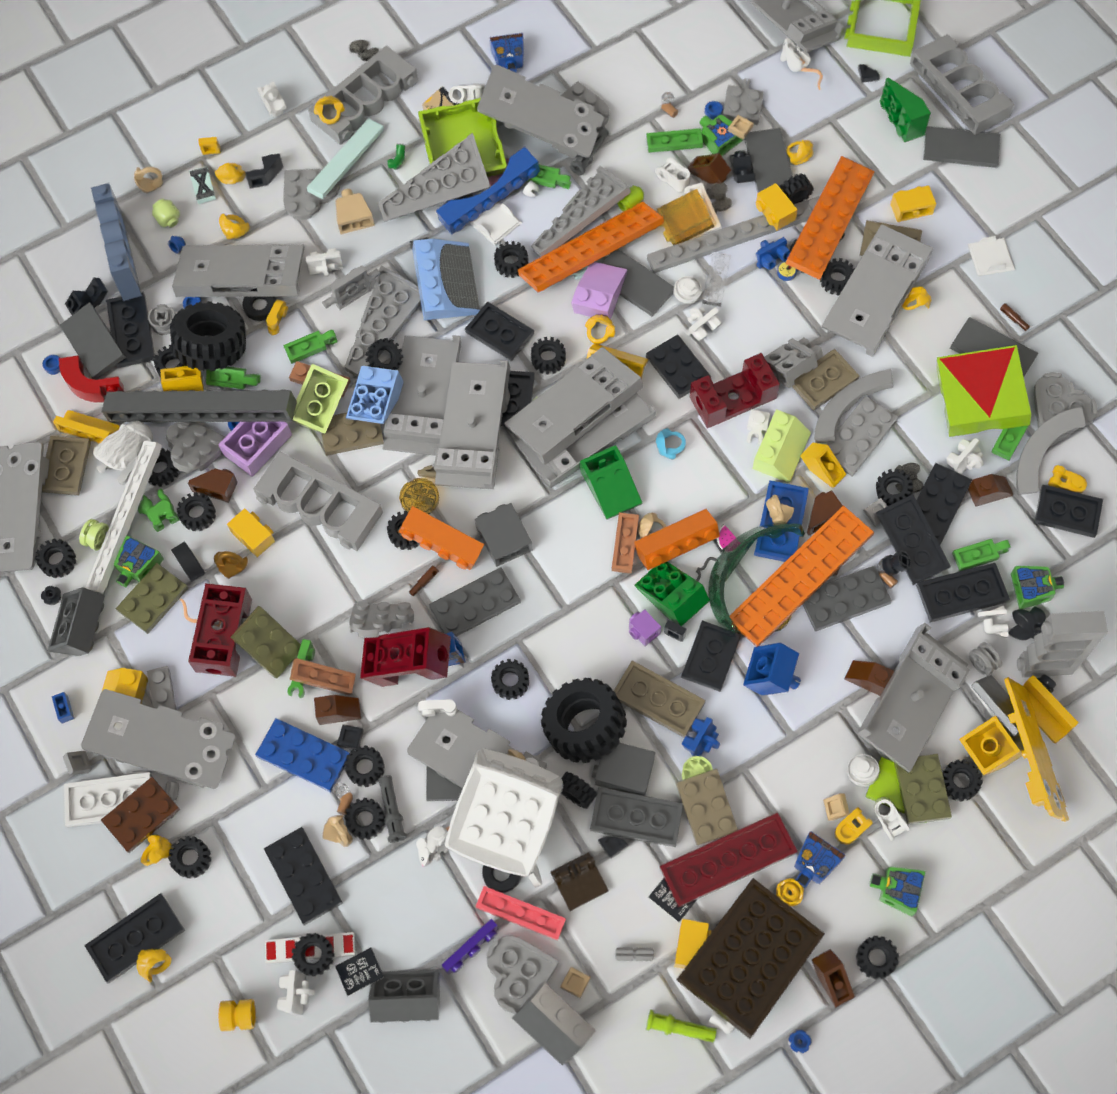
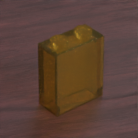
[657,189,715,245]

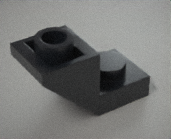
[729,151,756,183]
[245,153,283,189]
[65,278,108,315]

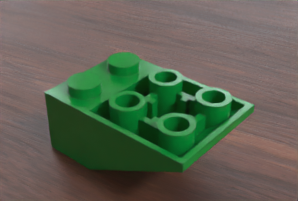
[880,77,931,143]
[580,445,642,520]
[634,562,710,626]

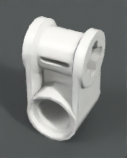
[449,84,485,103]
[656,157,690,192]
[874,797,910,841]

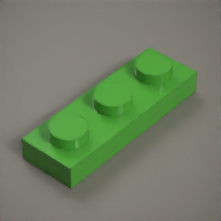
[646,128,703,153]

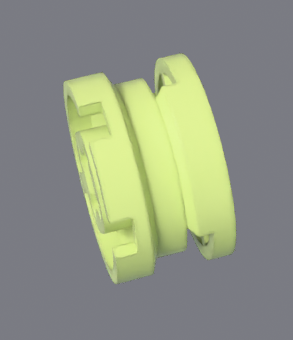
[79,519,109,551]
[682,756,713,780]

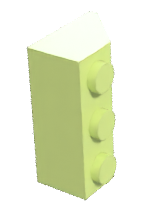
[293,364,348,434]
[752,409,811,483]

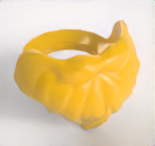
[314,95,345,124]
[786,140,813,165]
[215,163,246,184]
[219,213,249,239]
[902,286,932,310]
[585,314,615,344]
[141,835,173,866]
[136,949,171,982]

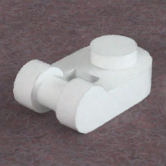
[418,699,457,717]

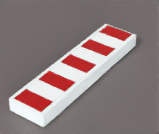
[265,932,356,964]

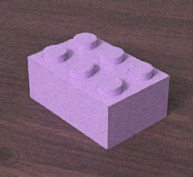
[218,422,292,477]

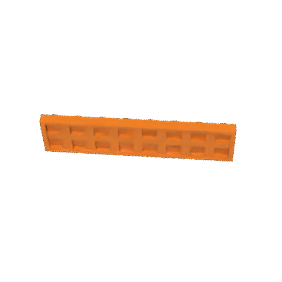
[785,156,875,280]
[518,201,664,293]
[727,505,874,647]

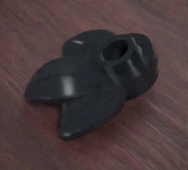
[1009,606,1046,641]

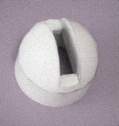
[523,181,539,197]

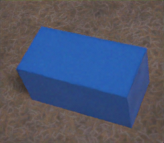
[51,692,74,723]

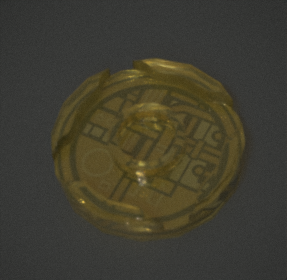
[399,478,440,514]

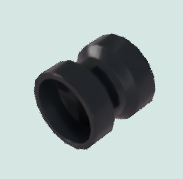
[882,550,911,576]

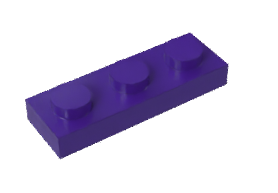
[441,918,499,975]

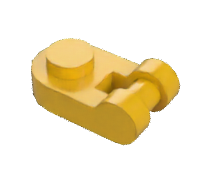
[266,299,288,335]
[1048,465,1087,494]
[834,807,873,845]

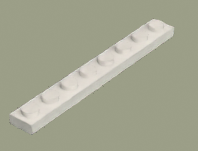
[85,441,162,594]

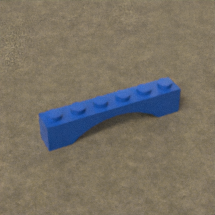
[436,147,540,235]

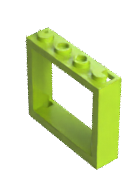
[844,0,921,57]

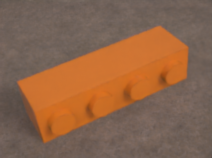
[399,506,484,570]
[634,509,720,570]

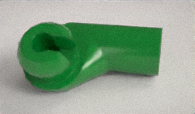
[387,144,405,170]

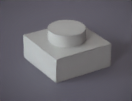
[863,498,887,527]
[63,751,92,775]

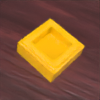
[198,137,221,155]

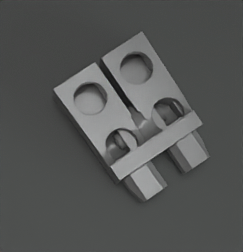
[764,337,823,388]

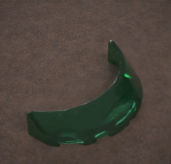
[708,523,805,633]

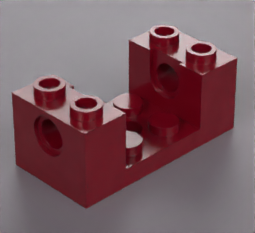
[689,353,780,429]
[188,583,252,677]
[360,627,451,687]

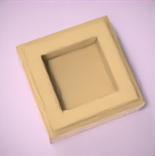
[728,115,754,140]
[823,793,850,821]
[560,967,591,998]

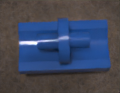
[756,237,791,270]
[682,717,720,757]

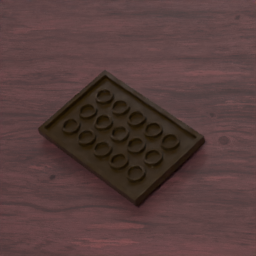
[676,878,825,1039]

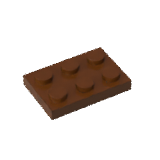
[101,777,180,853]

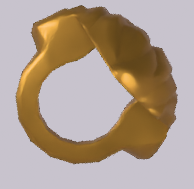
[214,551,248,579]

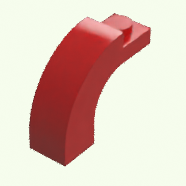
[59,355,124,403]

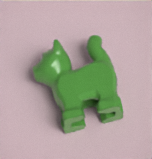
[137,489,179,532]

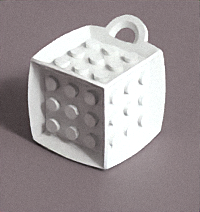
[444,748,563,887]

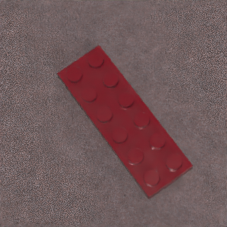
[659,812,798,908]

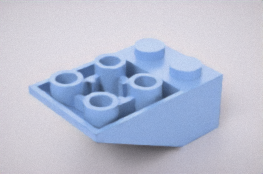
[346,366,404,424]

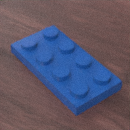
[754,480,809,562]
[255,718,351,792]

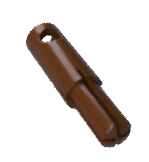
[1000,303,1030,331]
[409,565,439,596]

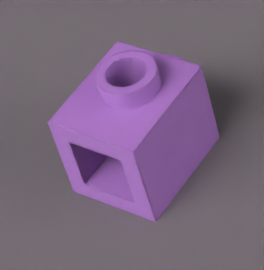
[629,609,661,646]

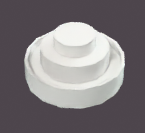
[674,276,702,304]
[847,754,879,787]

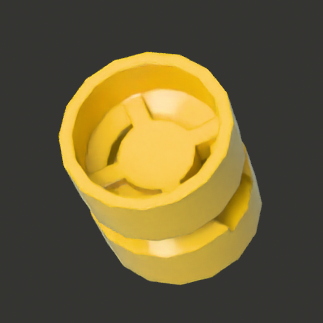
[218,999,256,1032]

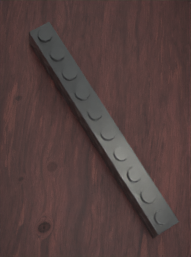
[101,389,297,422]

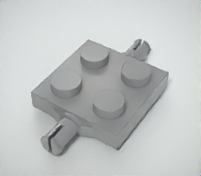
[723,78,763,125]
[322,265,380,310]

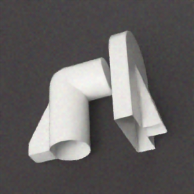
[977,606,1009,638]
[706,1012,735,1034]

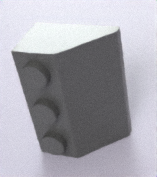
[47,587,105,656]
[368,969,440,1023]
[512,983,596,1066]

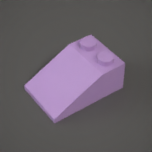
[571,262,627,320]

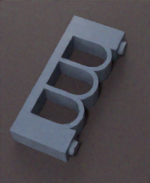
[91,183,142,301]

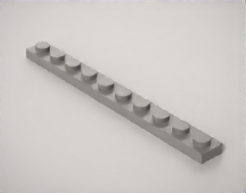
[647,196,820,273]

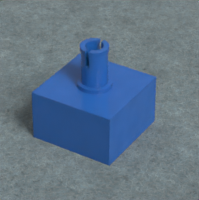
[743,642,801,696]

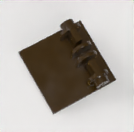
[550,852,609,911]

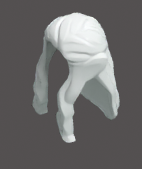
[93,421,153,485]

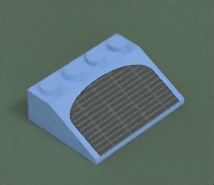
[412,239,480,320]

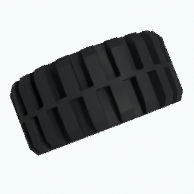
[170,301,246,371]
[541,678,627,763]

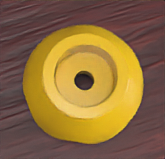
[776,878,804,906]

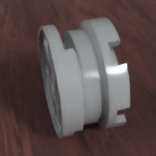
[148,304,175,335]
[969,642,1002,676]

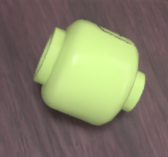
[152,199,180,228]

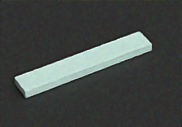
[307,119,384,199]

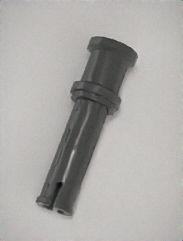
[570,126,609,175]
[378,776,407,843]

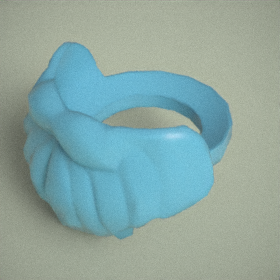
[656,428,686,459]

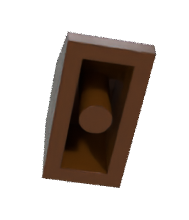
[686,153,731,184]
[188,468,238,503]
[968,474,1014,507]
[807,490,843,536]
[844,660,894,696]
[314,695,361,725]
[811,949,855,1008]

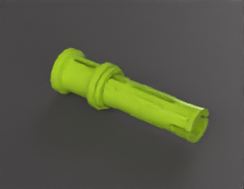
[646,1009,717,1043]

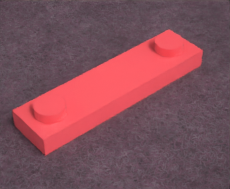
[475,886,566,941]

